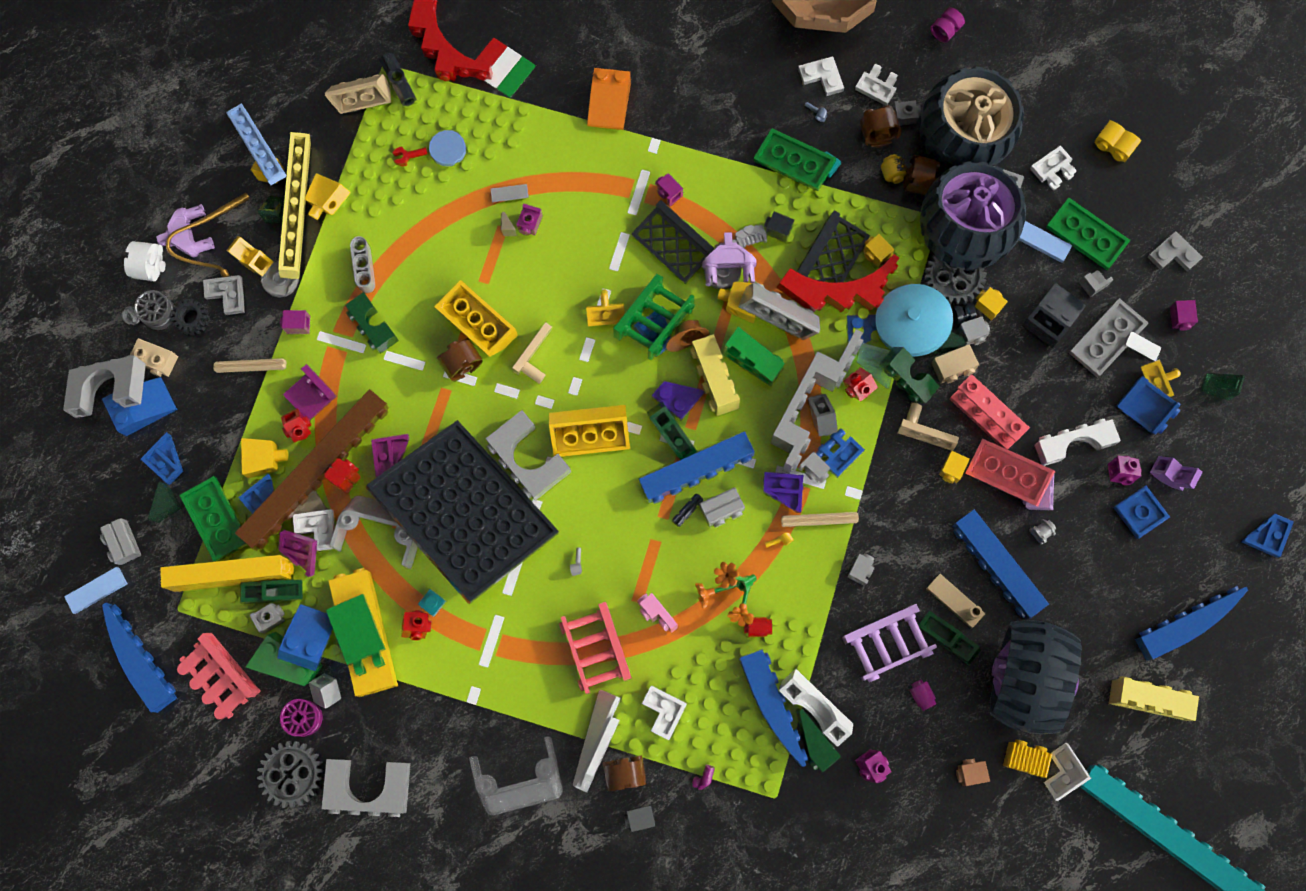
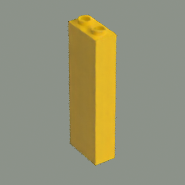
[161,555,294,592]
[328,568,398,697]

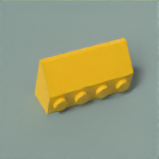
[434,280,518,357]
[549,405,630,457]

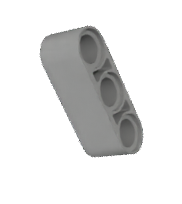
[350,236,375,293]

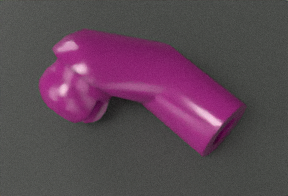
[692,765,715,790]

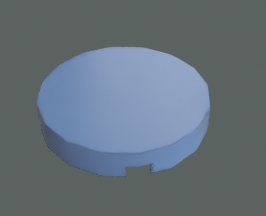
[429,130,466,166]

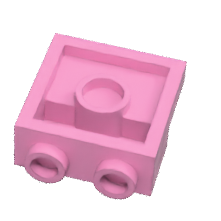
[637,593,678,633]

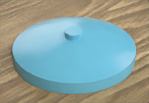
[875,284,953,356]

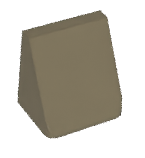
[501,212,517,236]

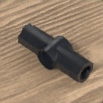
[379,53,417,106]

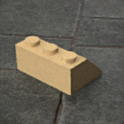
[325,74,391,114]

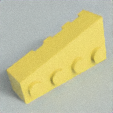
[690,334,740,416]
[1109,677,1199,721]

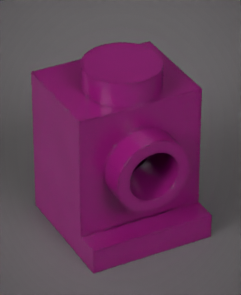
[655,173,683,207]
[516,204,543,236]

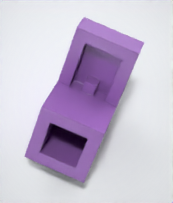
[1150,456,1202,491]

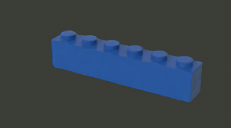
[639,431,755,504]
[952,509,1049,620]

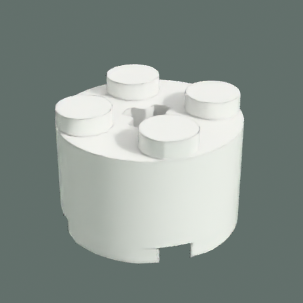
[124,241,166,281]

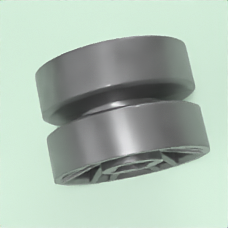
[134,290,176,330]

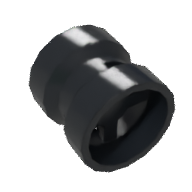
[952,303,977,325]

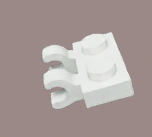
[855,64,898,106]
[1030,146,1076,190]

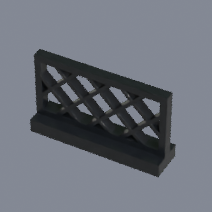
[631,200,715,284]
[796,210,870,283]

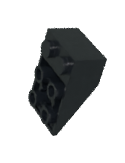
[1022,283,1086,348]

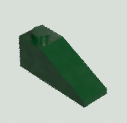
[647,401,698,460]
[796,708,841,772]

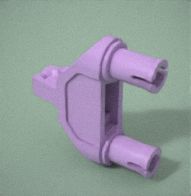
[156,204,215,258]
[702,232,757,286]

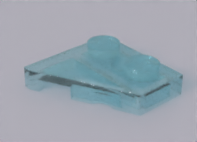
[856,343,892,389]

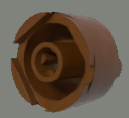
[860,105,901,147]
[903,154,940,196]
[436,338,483,381]
[602,755,646,791]

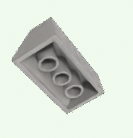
[738,283,820,340]

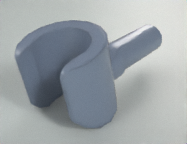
[805,102,827,122]

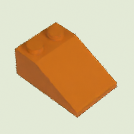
[587,68,631,130]

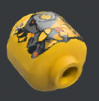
[881,154,908,184]

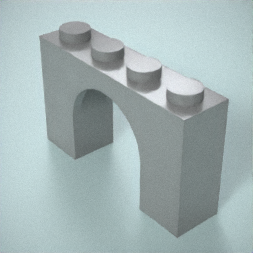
[63,355,146,418]
[486,410,571,501]
[322,759,410,817]

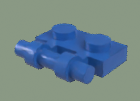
[816,428,865,478]

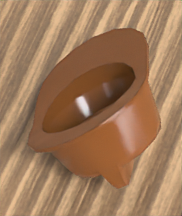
[666,320,710,352]

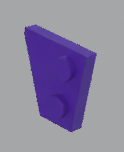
[652,381,705,420]
[763,472,804,513]

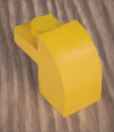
[226,236,274,276]

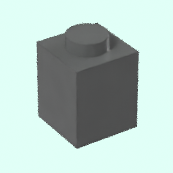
[624,805,656,832]

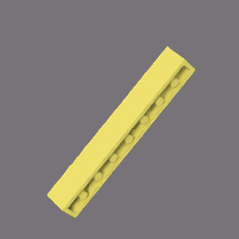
[278,132,311,279]

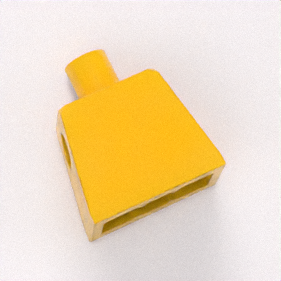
[305,173,350,220]
[717,281,764,323]
[241,438,288,478]

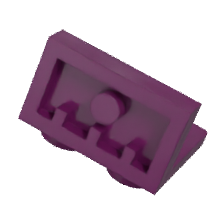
[283,364,337,420]

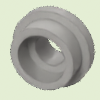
[122,306,140,325]

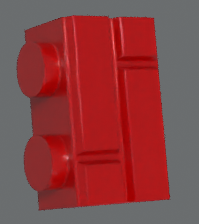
[324,458,361,493]

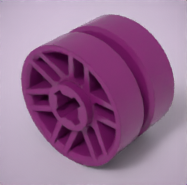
[280,699,323,737]

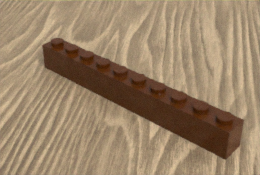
[235,389,389,551]

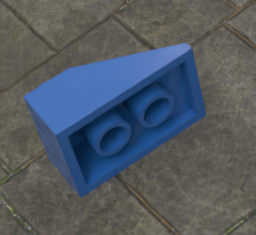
[102,377,177,436]
[277,604,333,671]

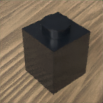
[764,211,795,242]

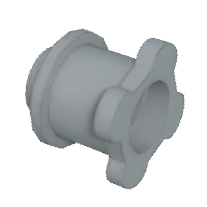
[1029,519,1056,545]

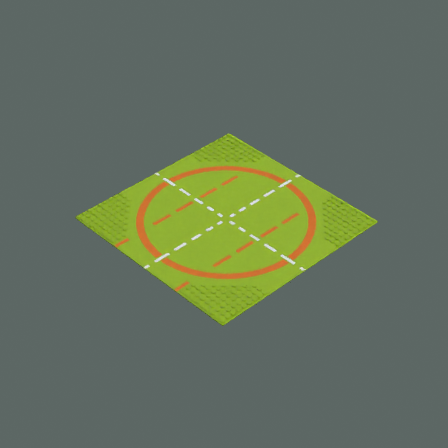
[178,67,930,798]

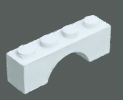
[1035,419,1120,466]
[779,669,853,747]

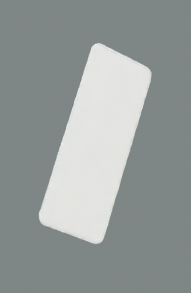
[1126,332,1161,361]

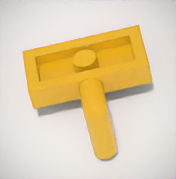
[586,289,625,326]
[1141,359,1180,397]

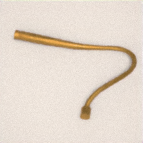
[166,193,250,277]

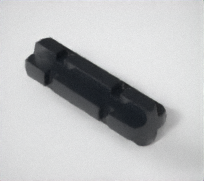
[672,493,703,527]

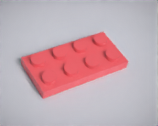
[966,439,1055,507]

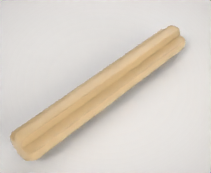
[213,358,287,373]
[781,512,859,527]

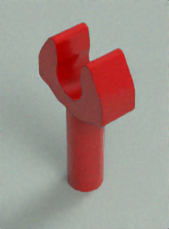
[392,146,428,167]

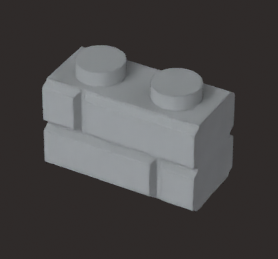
[699,487,745,528]
[100,518,141,565]

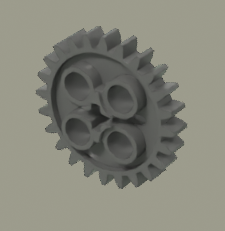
[924,255,987,306]
[257,741,324,808]

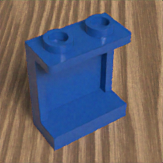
[1116,376,1181,435]

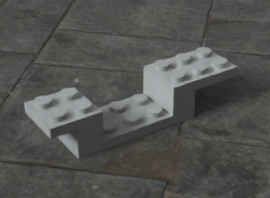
[771,329,863,474]

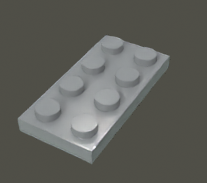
[1069,298,1148,378]

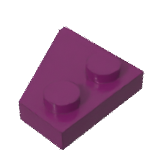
[371,434,410,478]
[279,530,317,577]

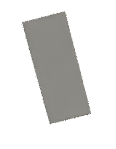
[491,184,529,202]

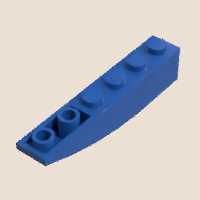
[1135,586,1248,661]
[102,603,177,713]
[739,649,808,767]

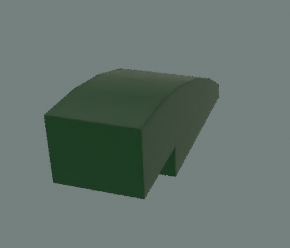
[240,580,303,604]
[918,611,981,666]

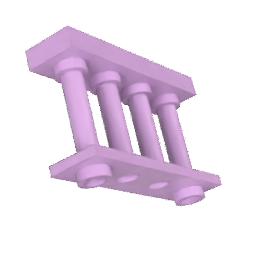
[842,604,937,683]

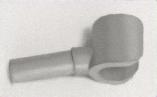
[570,547,582,576]

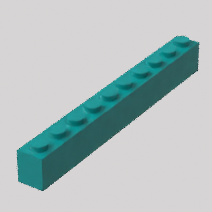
[1079,764,1266,891]

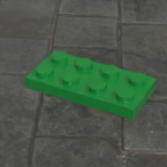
[753,128,836,191]
[1046,198,1130,271]
[180,476,248,562]

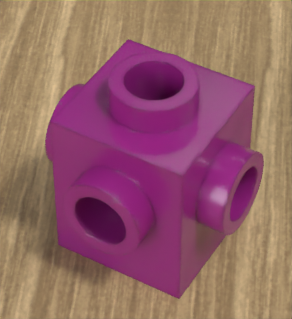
[1108,455,1142,485]
[855,749,891,783]

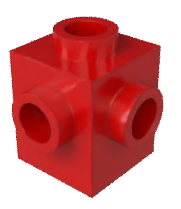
[843,367,878,402]
[281,408,312,443]
[401,610,431,641]

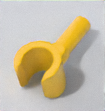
[765,533,794,547]

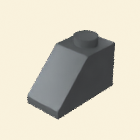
[807,394,838,436]

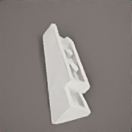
[573,690,621,792]

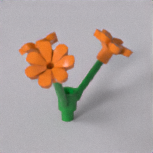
[695,562,757,626]

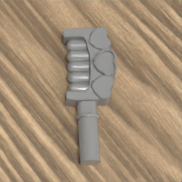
[715,225,767,249]

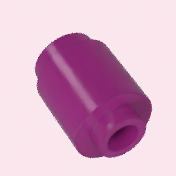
[909,679,936,711]

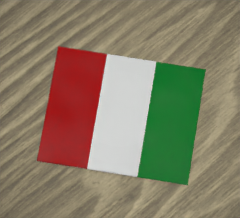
[475,38,536,98]

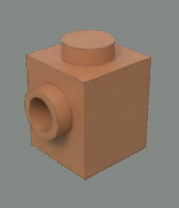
[956,758,990,786]

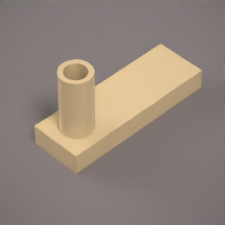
[512,323,552,384]
[898,403,959,451]
[926,574,985,629]

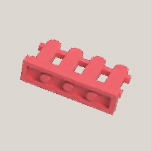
[177,633,261,719]

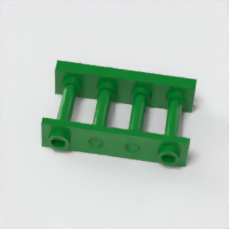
[613,274,695,360]

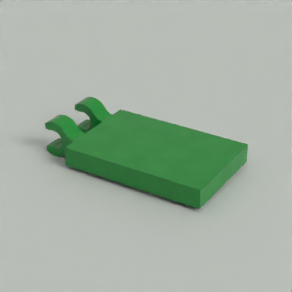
[326,594,386,676]

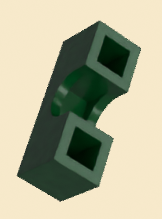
[345,292,399,354]
[880,347,940,403]

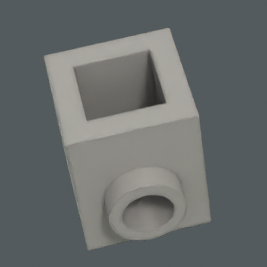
[957,317,990,346]

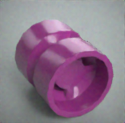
[930,7,965,43]

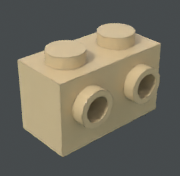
[130,338,178,377]
[931,344,979,384]

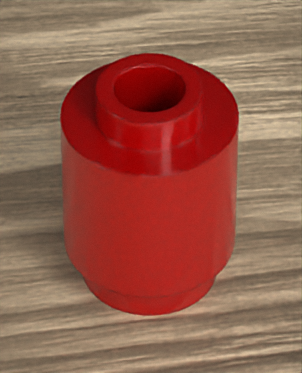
[744,617,772,637]

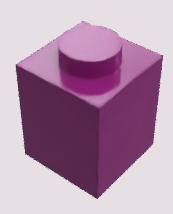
[1170,300,1198,331]
[280,310,311,334]

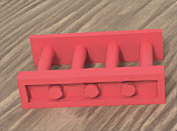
[950,374,1030,450]
[559,602,632,694]

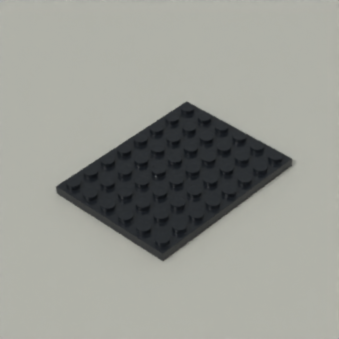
[366,420,559,604]

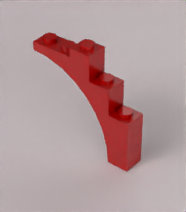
[408,0,493,81]
[776,254,900,312]

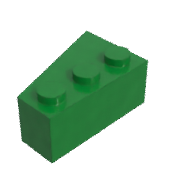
[724,327,785,386]
[246,631,323,686]

